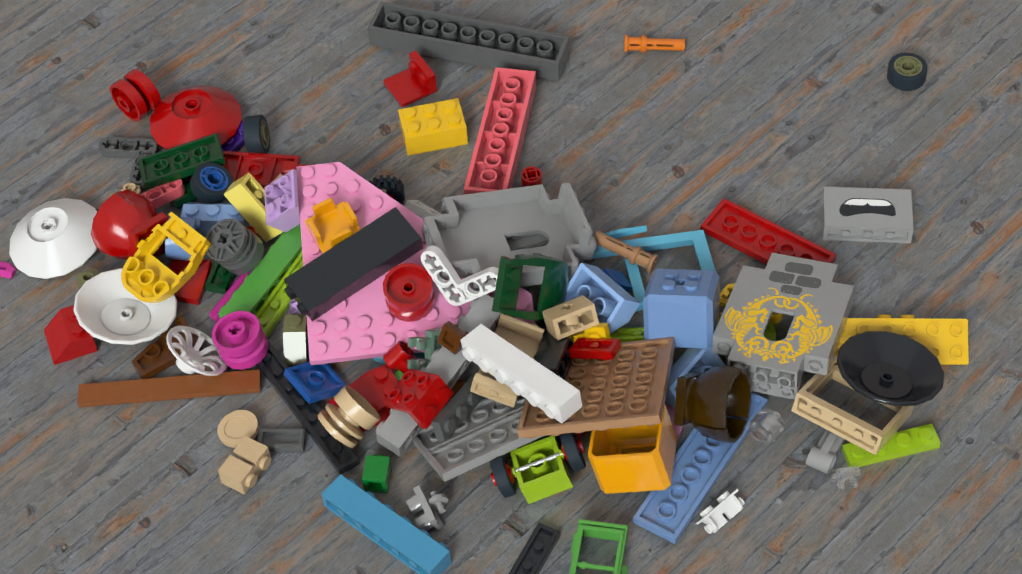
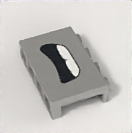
[822,186,914,243]

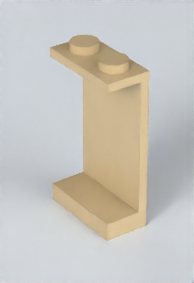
[470,314,544,408]

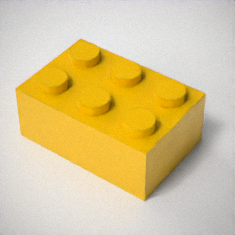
[398,98,468,156]

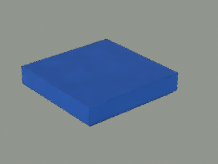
[284,361,347,404]

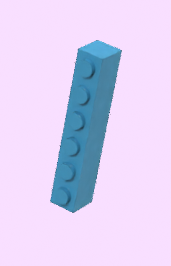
[321,474,451,574]

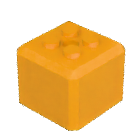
[588,405,677,494]

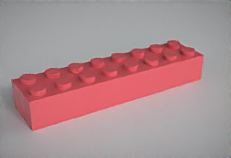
[464,67,536,195]

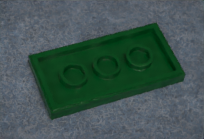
[138,133,226,190]

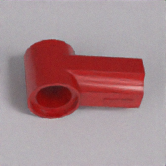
[383,340,416,374]

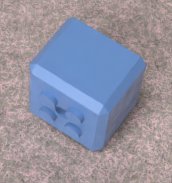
[643,268,720,349]

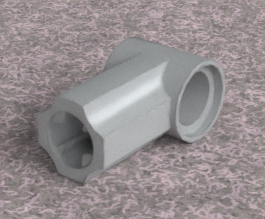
[806,430,845,474]

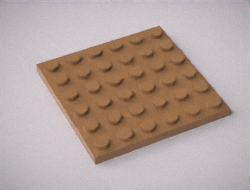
[517,336,675,438]

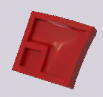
[168,259,212,305]

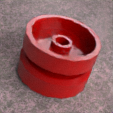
[110,69,161,122]
[383,263,435,322]

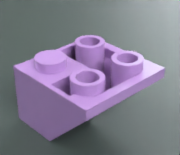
[264,169,300,232]

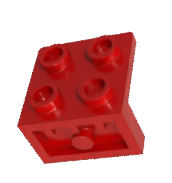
[383,50,437,107]

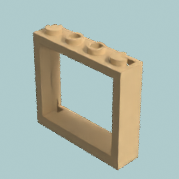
[791,355,914,455]

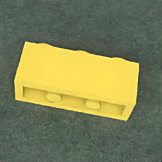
[223,173,283,242]

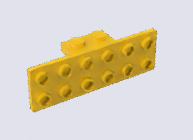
[835,315,969,365]

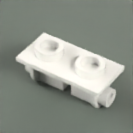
[696,489,745,534]

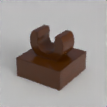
[437,321,468,355]

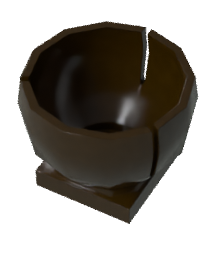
[674,366,751,443]

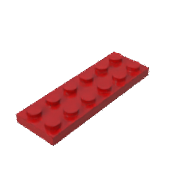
[700,198,837,265]

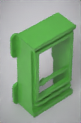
[569,519,628,574]

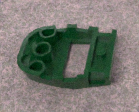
[492,253,569,320]

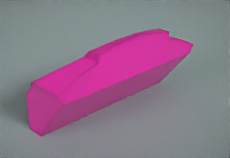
[0,262,18,279]

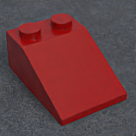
[327,364,398,432]

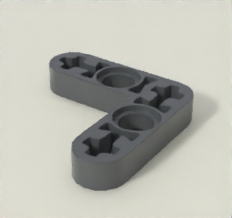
[99,137,159,190]

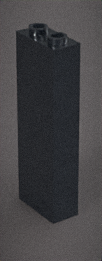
[284,207,423,321]

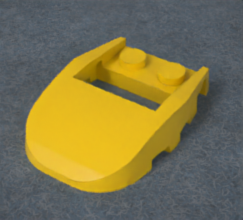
[121,212,211,303]

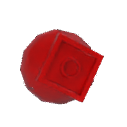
[91,189,168,260]

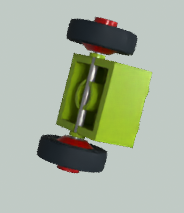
[490,433,586,504]

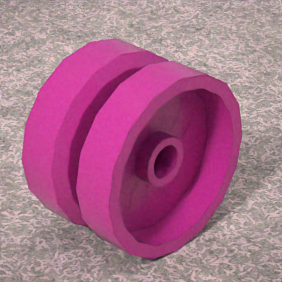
[212,311,269,369]

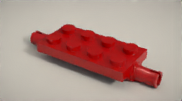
[221,151,316,189]

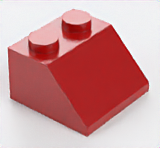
[44,305,98,365]

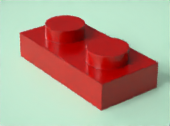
[569,338,621,360]

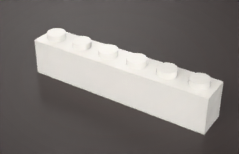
[461,324,582,424]

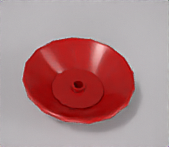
[149,85,242,149]

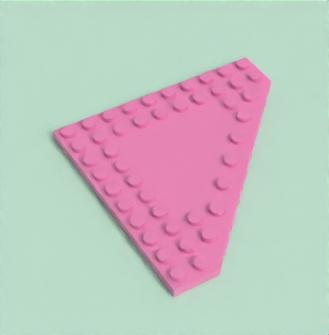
[296,162,535,365]

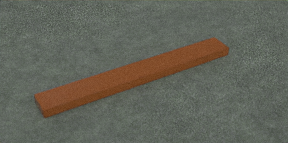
[77,369,261,408]

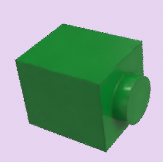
[362,454,392,494]

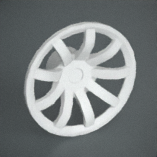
[166,326,227,376]

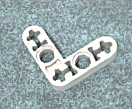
[421,246,499,306]

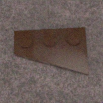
[132,315,203,379]

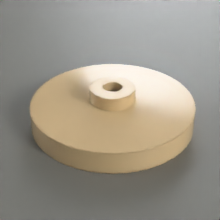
[217,410,259,448]

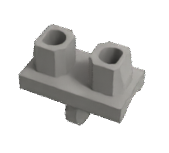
[406,485,448,531]

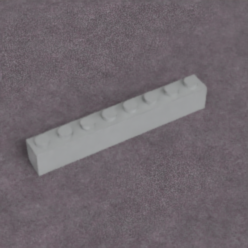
[376,294,506,457]

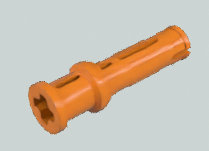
[624,35,685,53]

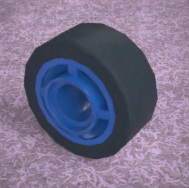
[190,162,233,203]

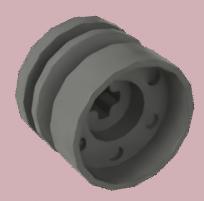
[206,218,264,275]

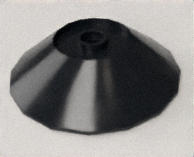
[836,331,945,406]

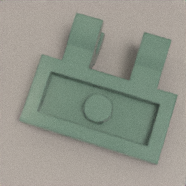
[407,327,442,371]

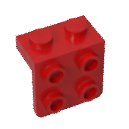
[384,369,453,429]

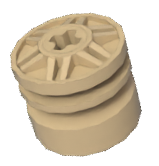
[317,385,381,448]

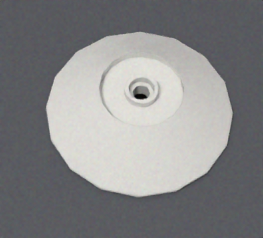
[9,198,97,279]
[74,268,177,345]

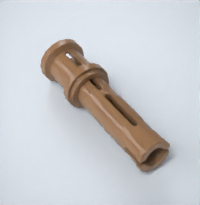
[594,230,659,273]

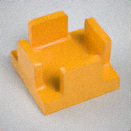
[304,198,361,254]

